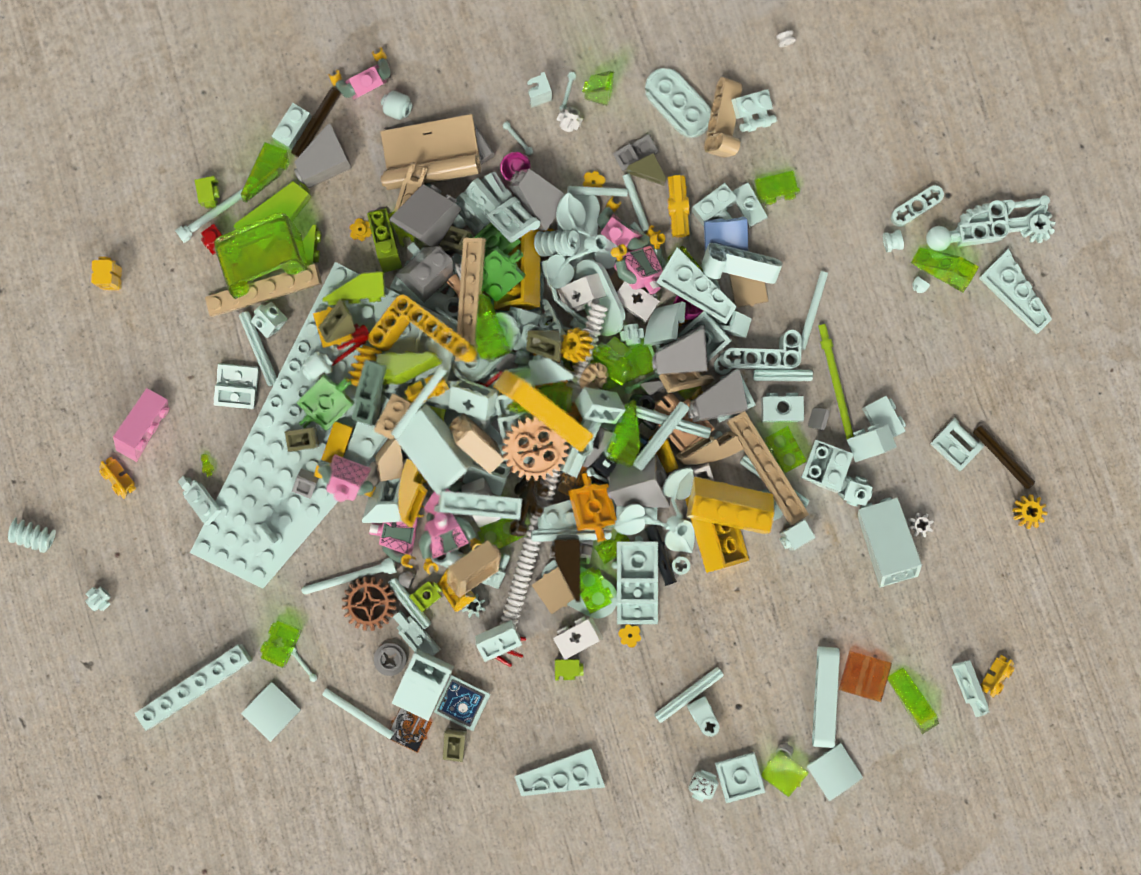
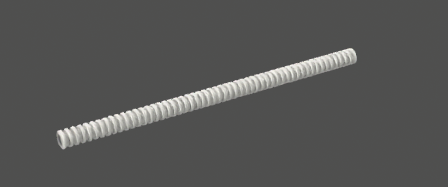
[499,303,608,629]

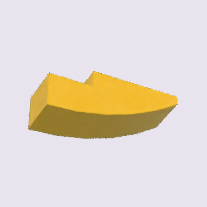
[398,459,428,528]

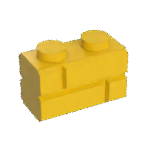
[91,257,122,290]

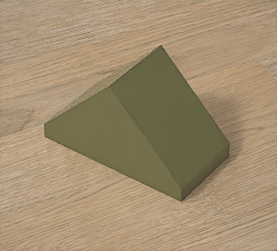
[626,153,666,186]
[440,226,473,256]
[318,299,355,343]
[526,330,561,362]
[285,427,319,452]
[443,728,467,762]

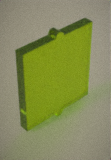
[761,750,809,797]

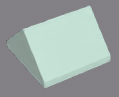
[677,311,732,363]

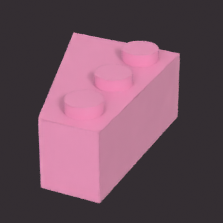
[113,388,169,462]

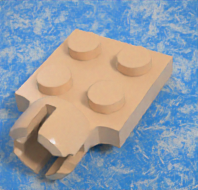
[654,393,714,452]

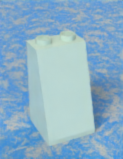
[394,403,474,496]
[857,498,922,588]

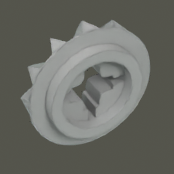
[374,643,406,676]

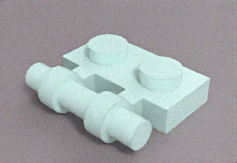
[731,89,777,132]

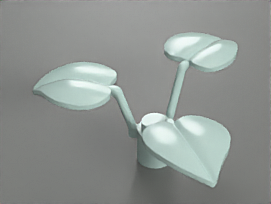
[545,193,617,289]
[614,468,695,553]

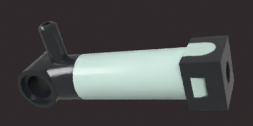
[589,394,657,477]

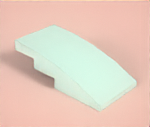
[490,366,544,454]
[617,542,658,624]

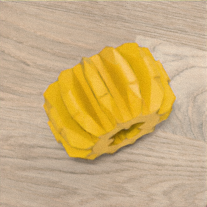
[561,328,595,363]
[1012,494,1048,529]

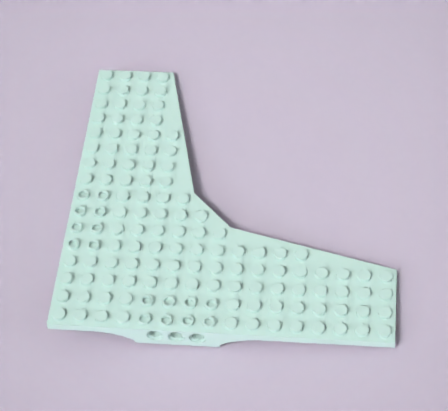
[190,262,626,589]

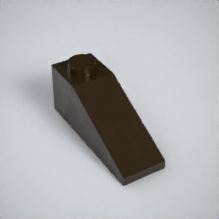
[551,540,581,602]

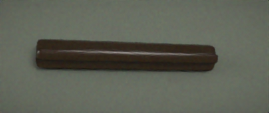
[291,87,341,157]
[973,425,1035,489]

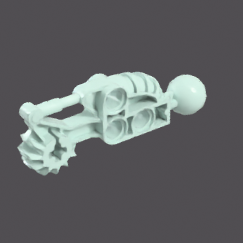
[926,195,1055,251]

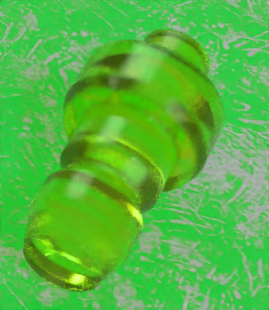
[201,454,214,477]

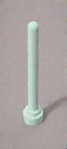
[175,180,259,243]
[301,557,397,594]

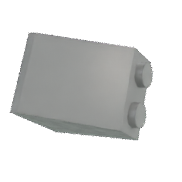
[294,124,352,188]
[510,169,565,231]
[390,184,462,247]
[396,246,453,303]
[652,325,708,374]
[688,369,748,423]
[607,454,670,508]

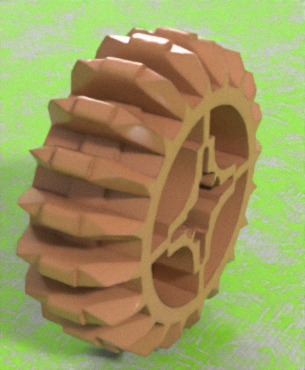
[342,576,397,631]

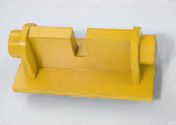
[404,375,449,405]
[99,457,136,499]
[980,655,1015,698]

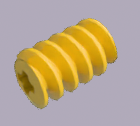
[347,344,382,386]

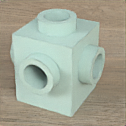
[251,302,288,338]
[838,476,873,507]

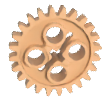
[502,415,569,481]

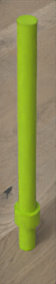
[818,324,854,443]

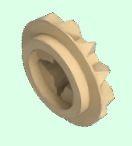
[580,363,609,390]

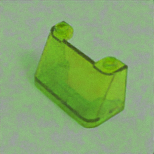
[214,213,307,299]

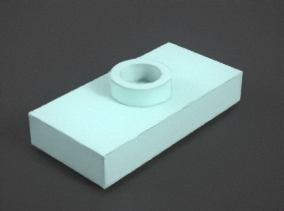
[732,183,767,228]

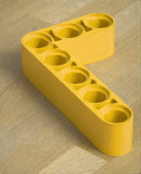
[368,295,477,362]
[493,370,594,452]

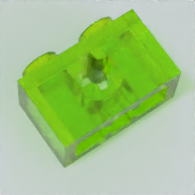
[260,620,302,668]

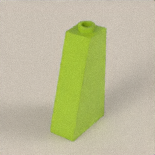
[233,182,311,253]

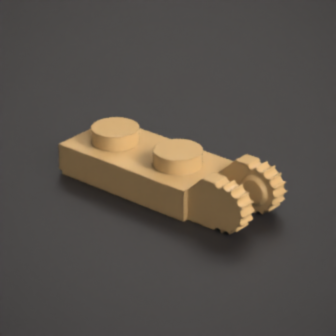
[394,161,428,212]
[659,367,714,393]

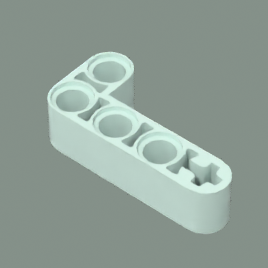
[702,243,783,284]
[720,330,801,370]

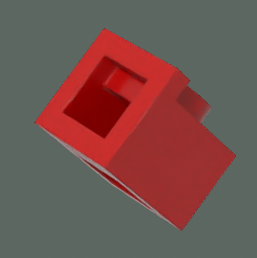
[201,224,229,255]

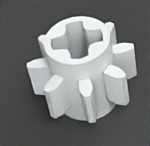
[556,107,583,132]
[908,513,934,537]

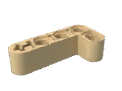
[704,77,742,158]

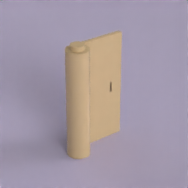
[380,114,481,190]

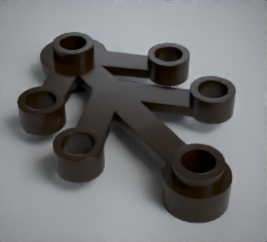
[509,460,549,537]

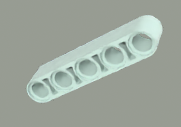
[812,646,840,748]

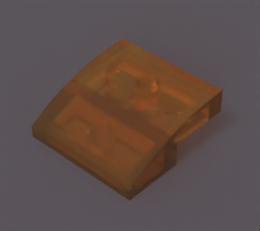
[839,651,892,702]

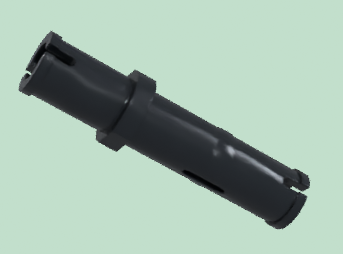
[645,525,677,586]

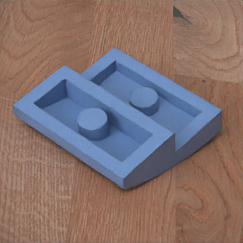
[704,217,748,252]

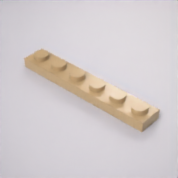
[455,238,486,362]
[205,264,322,317]
[727,411,809,526]

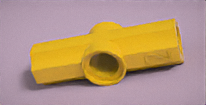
[668,175,690,238]

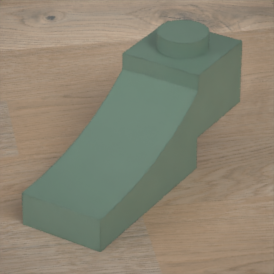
[351,360,387,425]

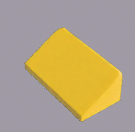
[321,422,354,463]
[649,435,678,473]
[437,569,476,612]

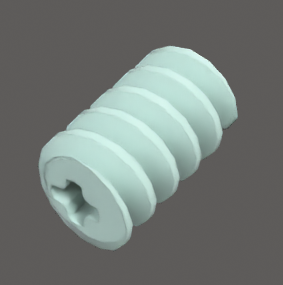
[534,230,580,257]
[8,518,56,553]

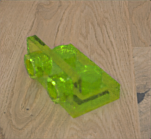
[754,170,800,205]
[590,343,635,386]

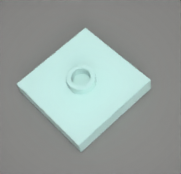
[715,752,765,803]

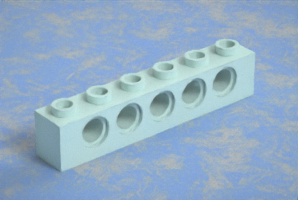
[135,644,253,731]

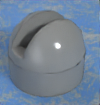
[399,571,415,589]
[776,743,794,761]

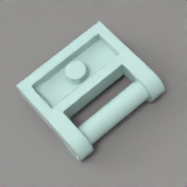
[487,197,540,243]
[930,418,985,472]

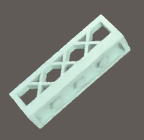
[434,491,522,519]

